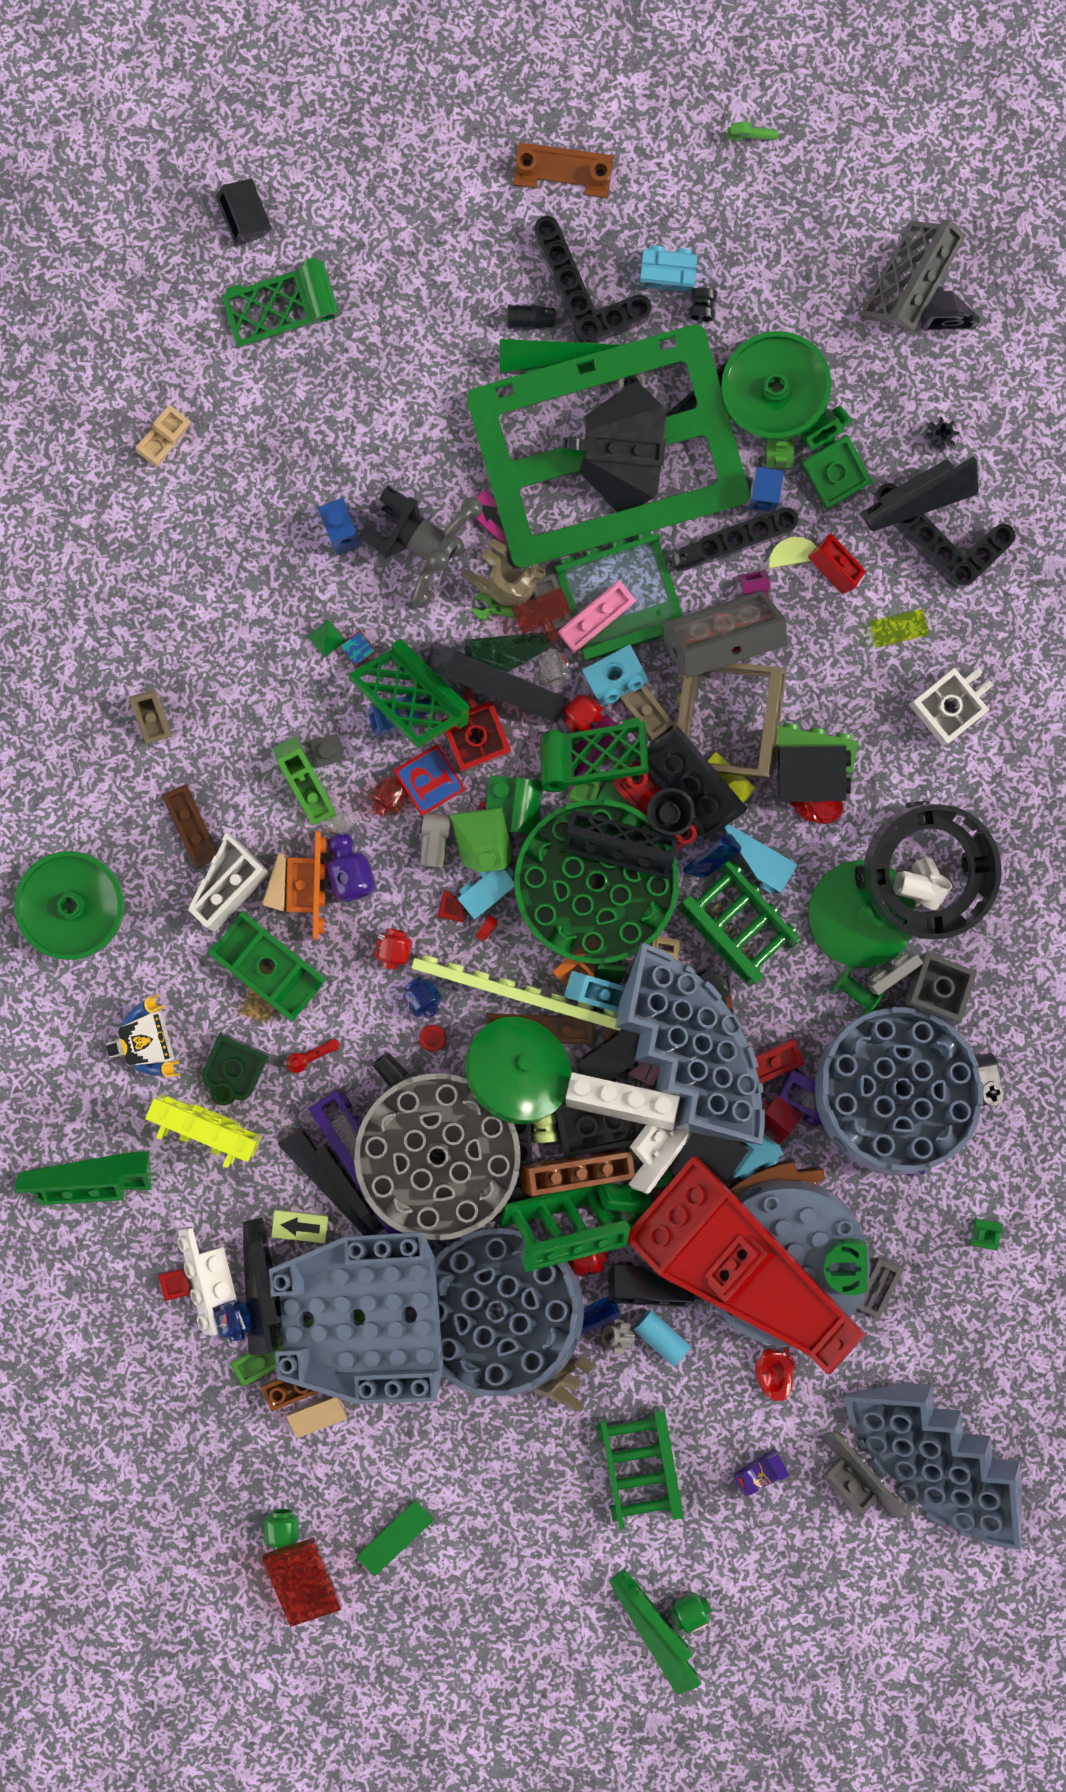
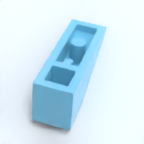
[723,824,798,895]

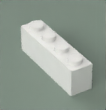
[566,1073,680,1130]

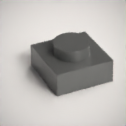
[310,734,345,768]

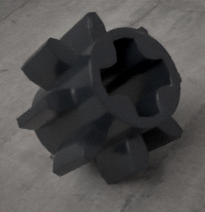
[923,417,959,453]

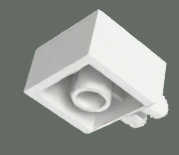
[908,668,993,746]

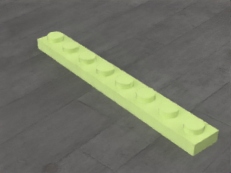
[411,954,621,1031]

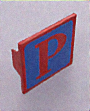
[393,744,466,816]

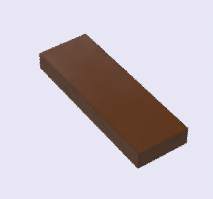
[161,784,218,869]

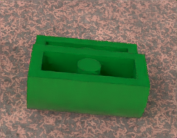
[486,775,543,835]

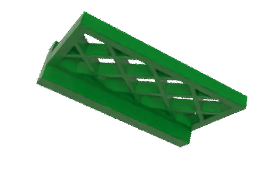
[349,639,470,748]

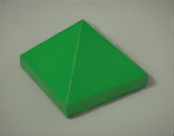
[308,620,346,657]

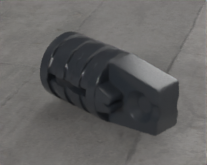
[508,304,556,330]

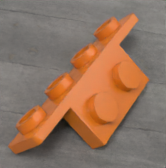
[286,831,326,940]

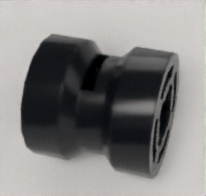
[688,287,718,322]

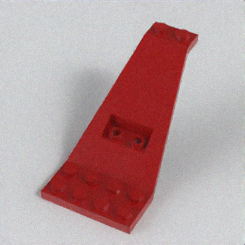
[627,1156,866,1374]

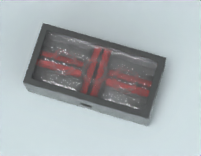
[663,590,787,678]

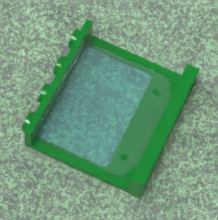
[555,531,683,662]

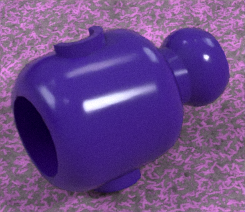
[325,834,376,902]

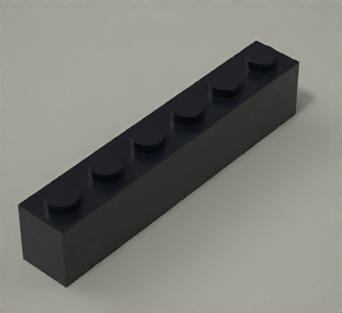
[577,966,729,1082]

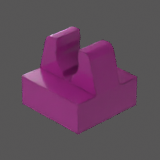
[738,570,771,596]

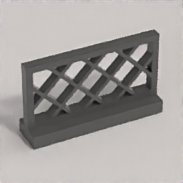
[860,219,966,331]

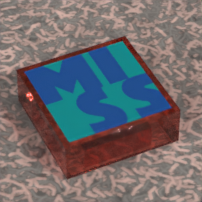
[339,630,377,668]

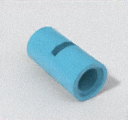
[633,1309,691,1366]

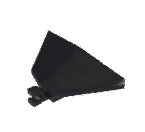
[562,380,667,513]

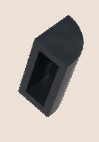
[216,178,272,247]

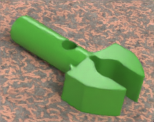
[727,122,778,141]
[471,592,523,621]

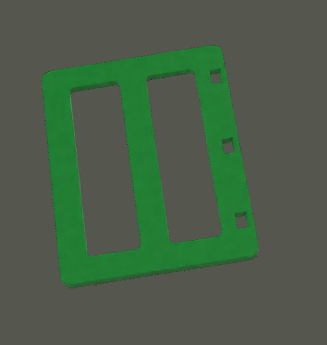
[467,324,750,568]

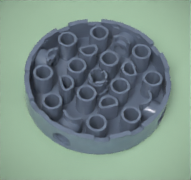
[815,1007,984,1175]
[716,1179,870,1346]
[435,1228,584,1396]

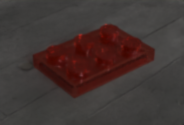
[262,1537,342,1627]

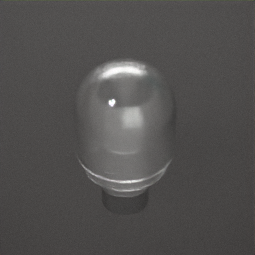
[326,810,364,836]

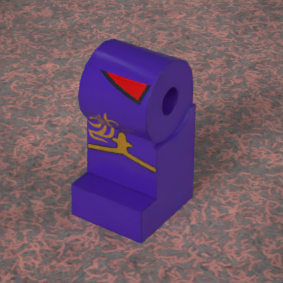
[733,1449,790,1496]

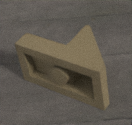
[129,689,172,744]

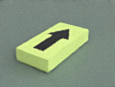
[271,1209,329,1243]

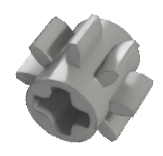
[601,1319,635,1354]

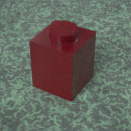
[762,1095,803,1145]

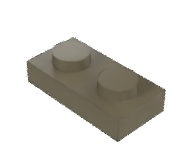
[620,685,674,741]

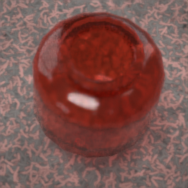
[369,776,409,817]

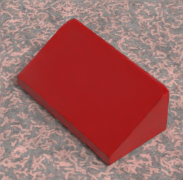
[808,533,866,594]

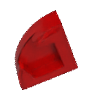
[438,891,465,923]

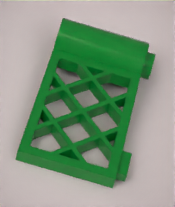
[222,258,340,348]
[540,717,649,793]

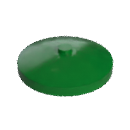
[722,331,831,441]
[14,851,125,960]
[808,860,917,968]
[465,1017,571,1124]

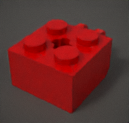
[441,687,512,773]

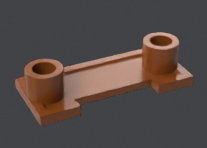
[513,142,614,198]

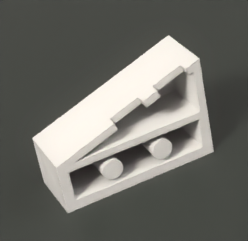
[188,832,271,931]

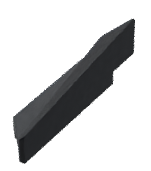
[860,456,979,532]
[243,1218,282,1355]

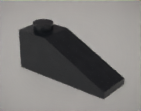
[608,1261,694,1307]

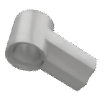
[420,813,451,868]

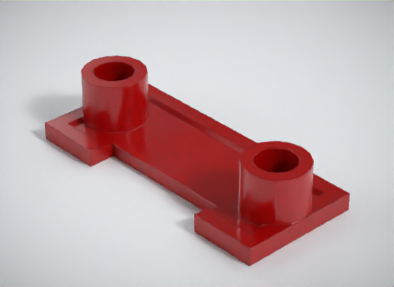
[611,760,698,854]

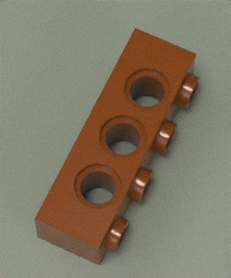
[519,1149,635,1196]

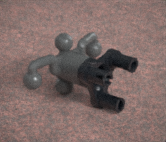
[358,485,483,608]

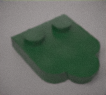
[202,1032,270,1106]

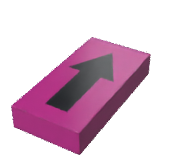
[475,489,508,546]

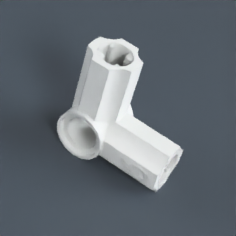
[893,857,952,910]

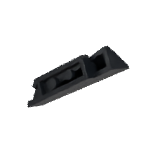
[278,1127,384,1235]

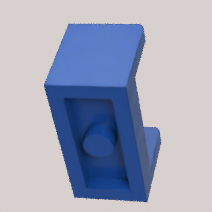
[747,467,784,512]

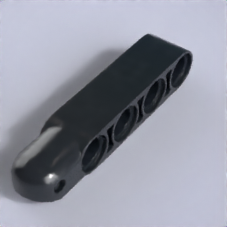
[669,507,799,571]

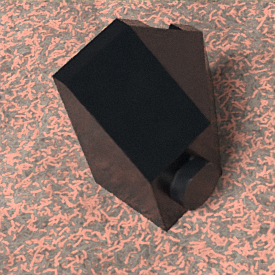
[921,287,980,330]

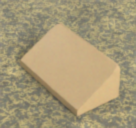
[286,1396,348,1438]

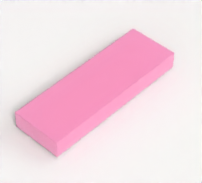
[556,580,636,653]

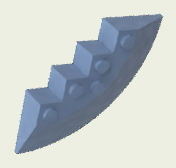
[615,943,765,1145]
[844,1383,1022,1550]

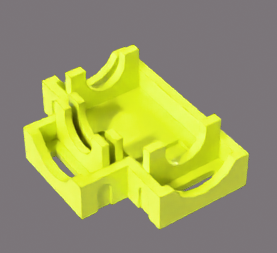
[145,1094,263,1168]

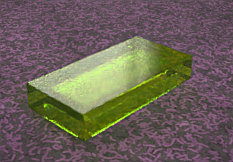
[869,609,929,648]

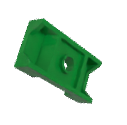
[208,911,328,1022]

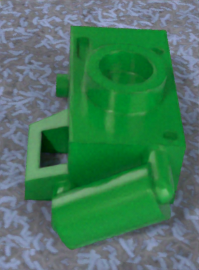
[800,406,852,451]

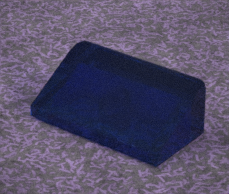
[683,833,742,878]
[580,1296,622,1336]

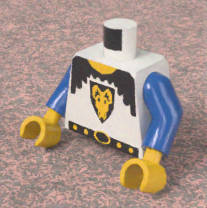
[106,994,180,1078]

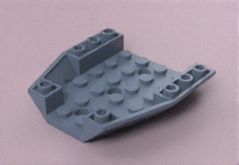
[269,1232,443,1404]

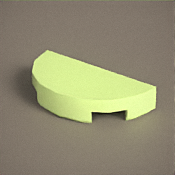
[768,537,816,569]

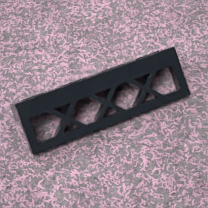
[561,809,678,879]

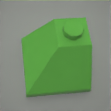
[450,807,514,873]

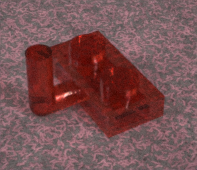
[511,587,572,644]

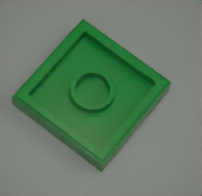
[799,435,873,510]

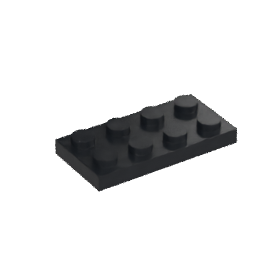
[635,726,747,840]

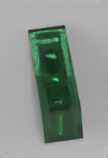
[465,632,551,673]

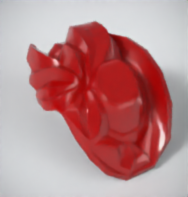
[789,801,843,824]
[755,1347,796,1401]

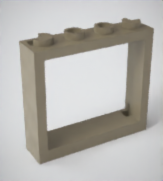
[673,663,787,779]

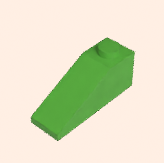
[272,736,337,826]

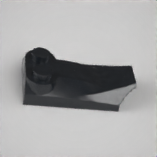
[556,1100,646,1158]

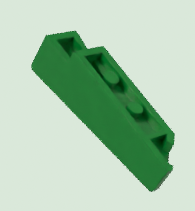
[499,339,622,374]
[15,1151,152,1205]
[609,1569,702,1694]

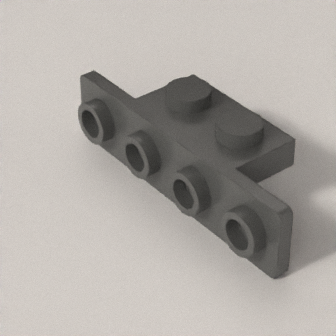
[822,1431,907,1518]

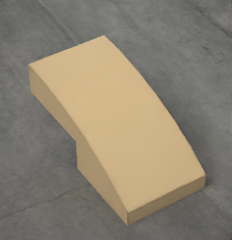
[135,405,191,468]

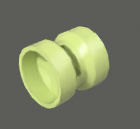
[531,1113,559,1143]

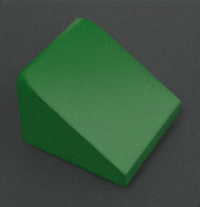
[595,962,626,984]

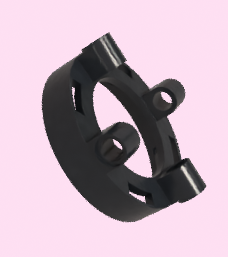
[855,801,1002,940]

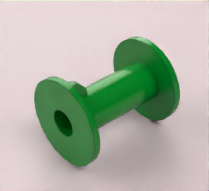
[829,965,885,1017]

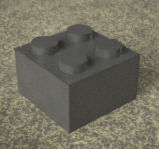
[902,952,977,1027]

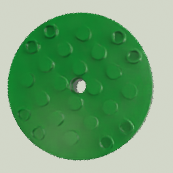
[514,799,679,964]

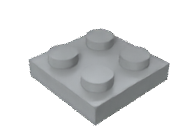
[865,952,923,995]

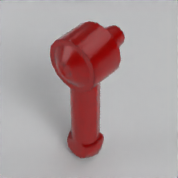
[286,1038,340,1073]

